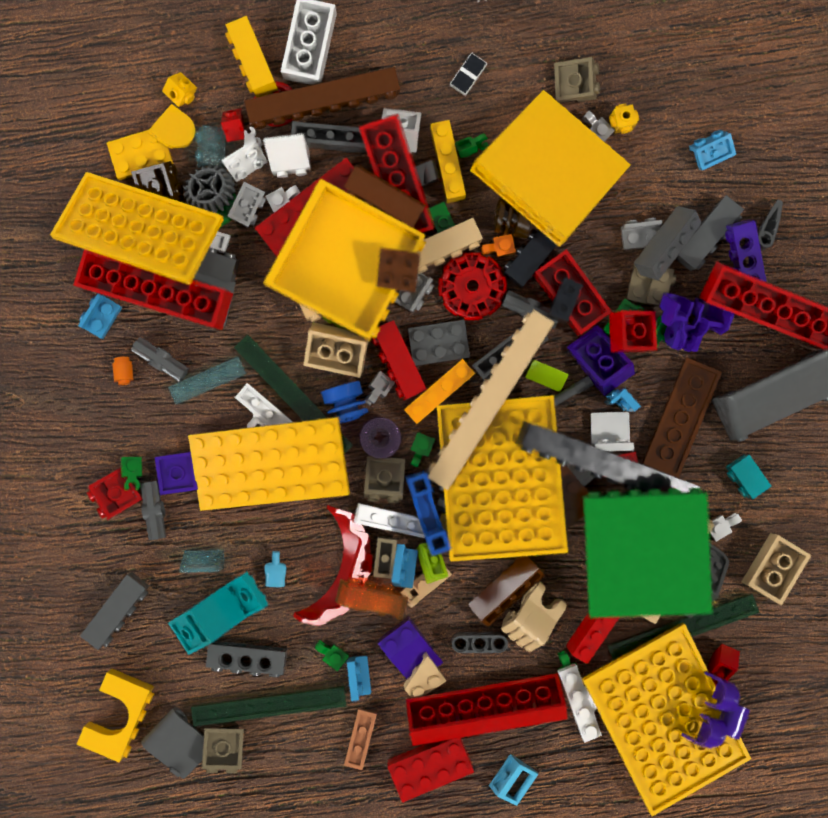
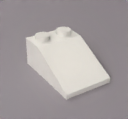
[264,134,312,178]

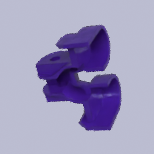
[659,292,735,352]
[681,671,750,749]

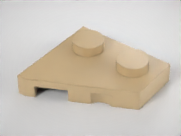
[403,652,446,698]

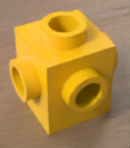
[162,72,197,107]
[609,104,639,134]

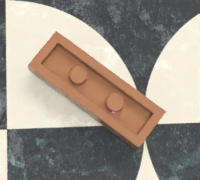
[344,708,377,770]

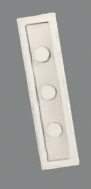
[353,503,425,538]

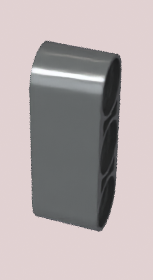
[451,632,508,653]

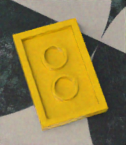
[106,130,174,180]

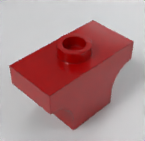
[221,108,246,142]

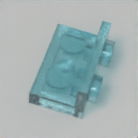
[195,125,225,168]

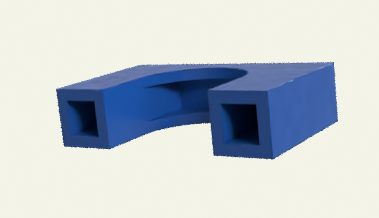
[405,471,451,556]

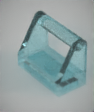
[180,549,224,573]

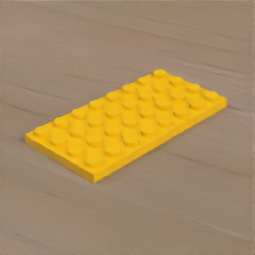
[50,172,224,285]
[188,417,350,511]

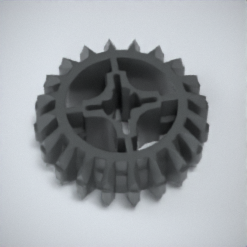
[183,164,236,214]

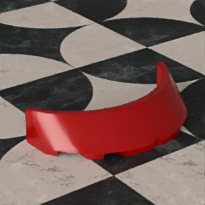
[293,505,373,626]

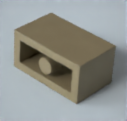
[373,536,397,579]

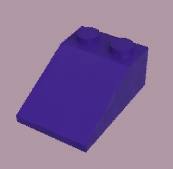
[567,325,635,396]
[378,616,443,679]

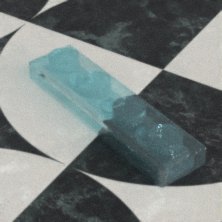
[168,357,247,405]

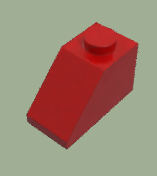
[707,644,740,686]

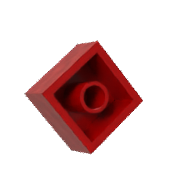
[609,310,657,353]

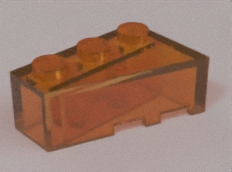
[335,577,408,620]

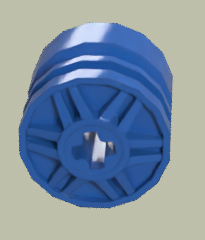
[321,381,369,424]

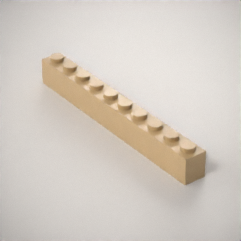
[299,218,483,322]
[427,310,554,490]

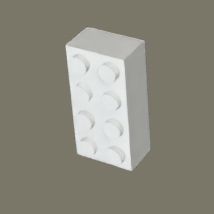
[281,0,337,85]

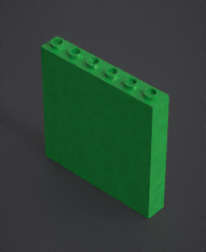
[583,487,712,618]

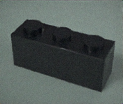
[504,230,557,289]

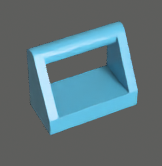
[489,754,539,806]

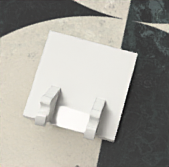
[222,127,268,182]

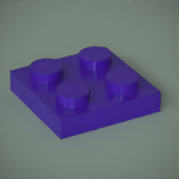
[155,452,198,495]

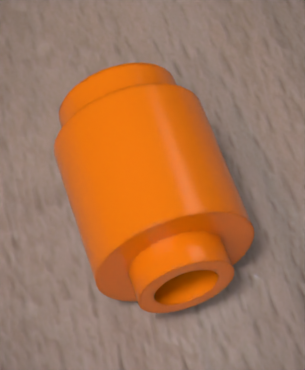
[112,357,134,385]

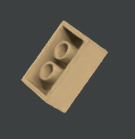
[303,322,368,378]
[741,533,811,605]

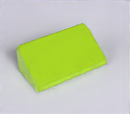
[525,359,569,392]
[416,543,449,584]

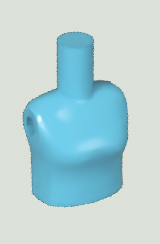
[265,551,286,587]

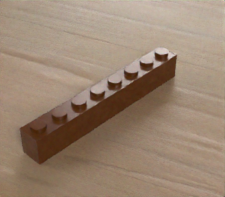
[244,67,400,129]

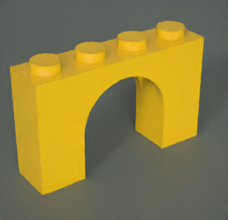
[76,669,154,762]

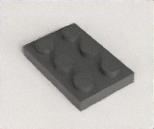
[408,320,470,366]

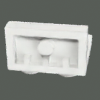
[590,412,634,451]

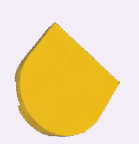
[148,104,195,149]

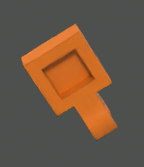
[481,234,516,257]

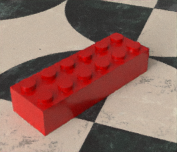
[359,113,435,233]
[255,158,363,257]

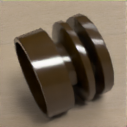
[494,197,531,239]

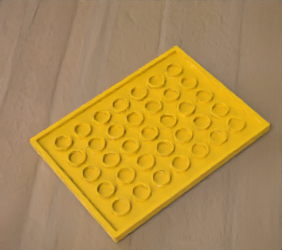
[437,395,568,561]
[582,623,751,816]

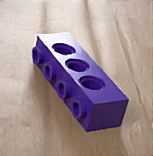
[725,219,767,282]

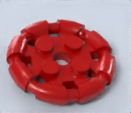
[438,252,507,321]

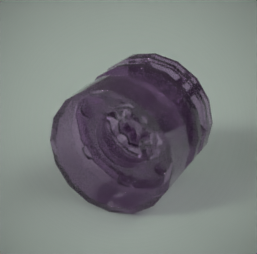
[359,417,401,458]

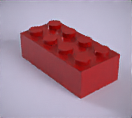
[533,249,612,337]
[387,738,474,803]

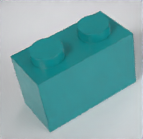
[725,454,772,499]

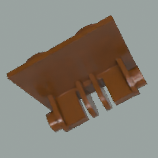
[376,248,421,292]

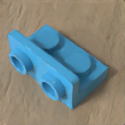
[689,130,737,171]
[78,293,122,339]
[604,389,640,412]
[392,544,418,588]
[347,655,371,701]

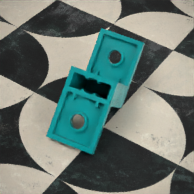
[168,572,269,655]

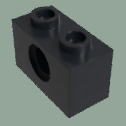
[547,277,583,323]

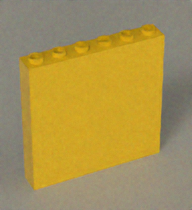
[470,90,631,247]
[264,179,426,341]

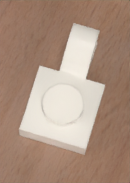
[265,185,300,213]
[710,513,742,542]

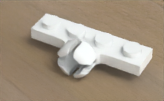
[235,383,293,428]
[557,663,602,743]

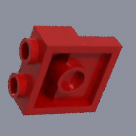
[86,468,142,521]

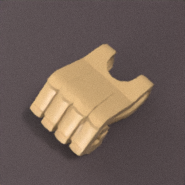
[501,581,567,652]

